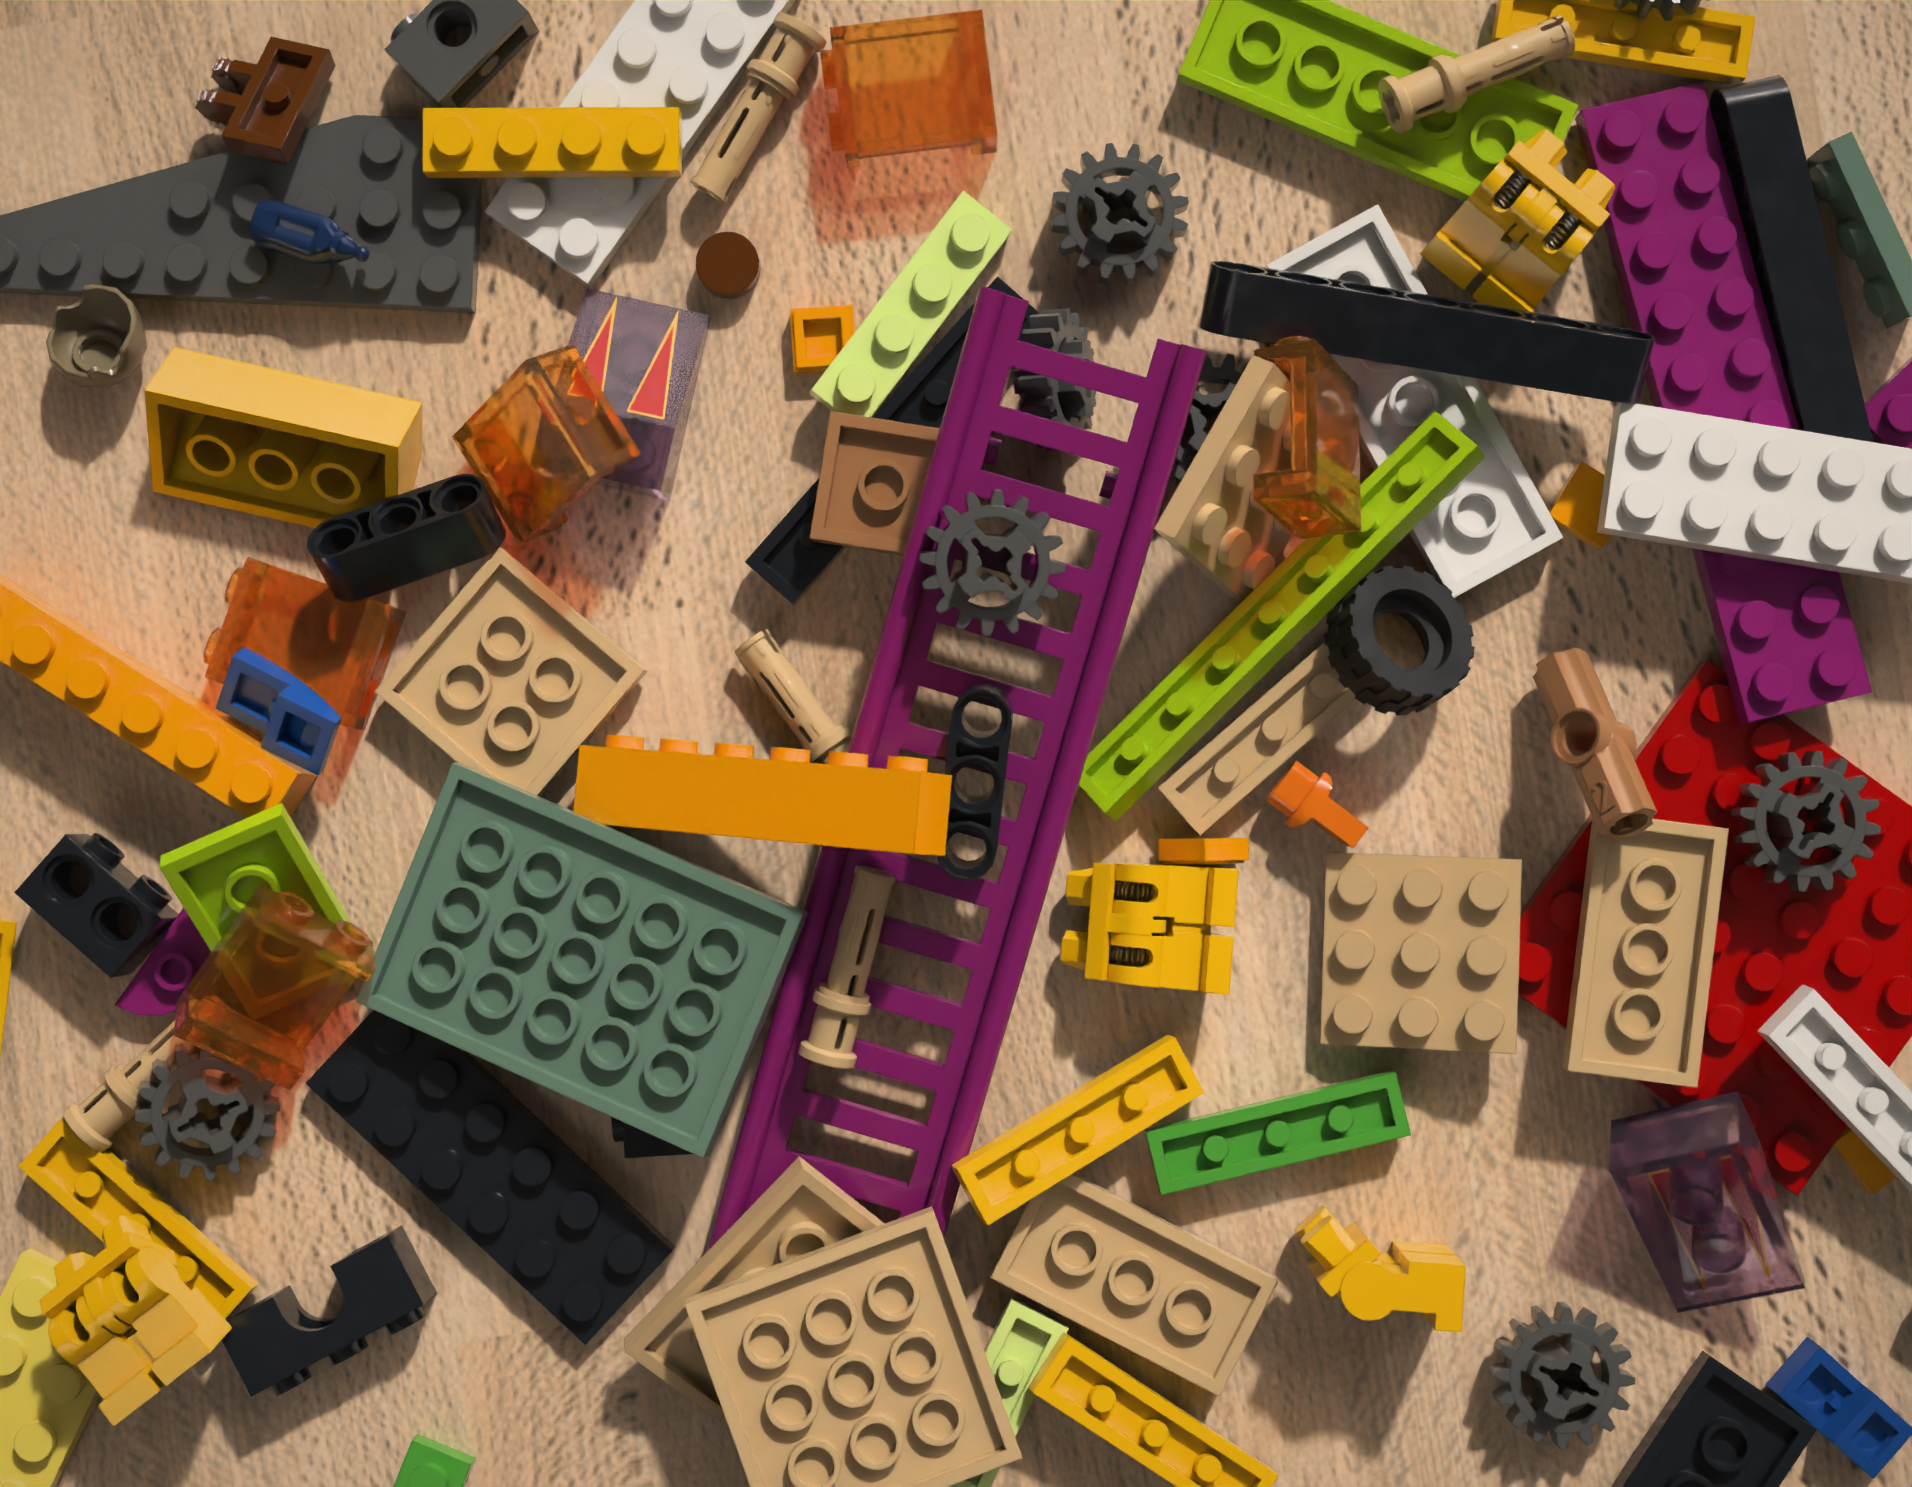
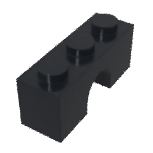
[222,1225,437,1397]

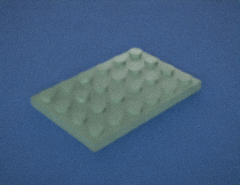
[356,762,809,1158]

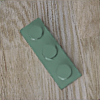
[1808,132,1912,329]

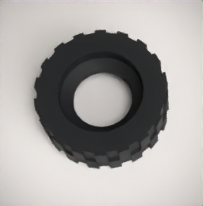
[1324,565,1475,716]

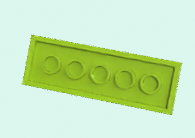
[1176,0,1579,202]

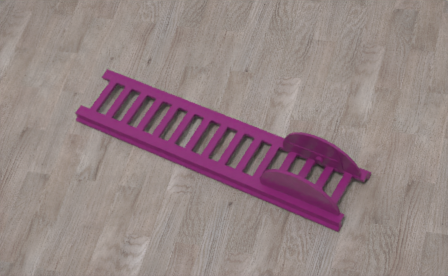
[705,286,1207,1254]

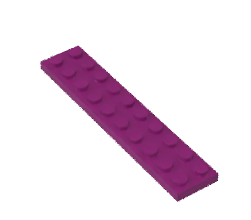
[1575,82,1872,725]

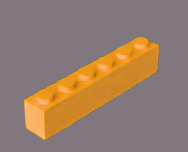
[0,573,318,818]
[573,734,952,856]

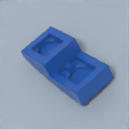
[216,647,342,775]
[1765,1337,1912,1479]

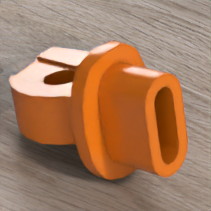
[1265,760,1368,848]

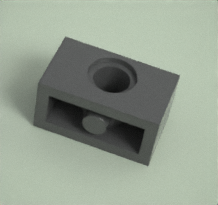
[384,0,539,108]

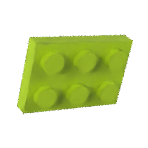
[159,803,370,1018]

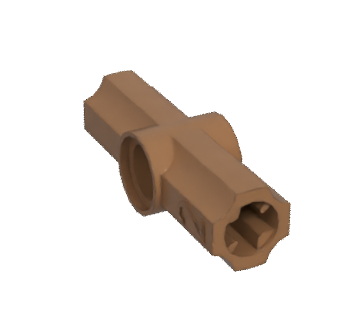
[1533,647,1657,841]

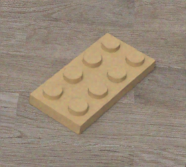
[1562,818,1729,1088]
[624,1156,885,1422]
[990,1173,1278,1397]

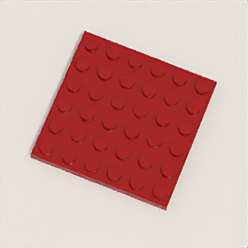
[1518,660,1912,1196]

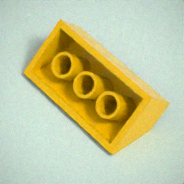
[144,347,422,528]

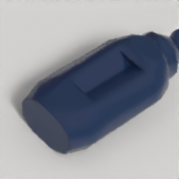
[248,200,370,264]

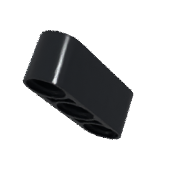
[306,474,506,602]
[937,682,1013,881]

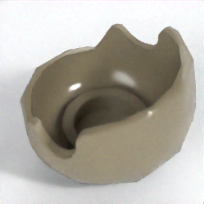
[46,284,147,387]

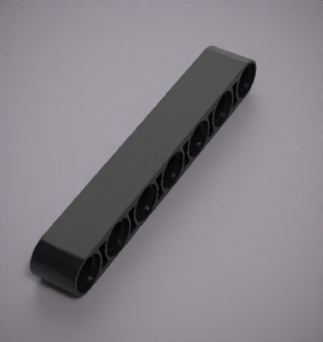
[1710,75,1874,442]
[1199,261,1655,404]

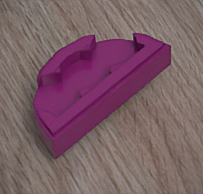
[115,907,220,1016]

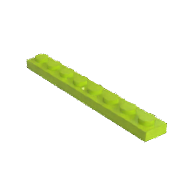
[1079,411,1485,822]

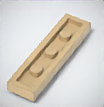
[1156,641,1356,836]

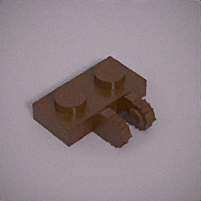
[195,36,336,165]

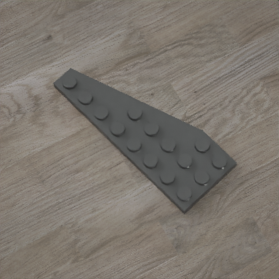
[0,115,483,313]

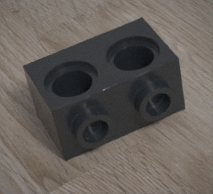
[14,833,178,978]

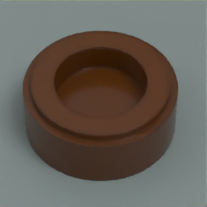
[696,232,761,299]

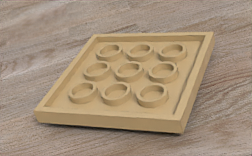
[684,1206,1023,1487]

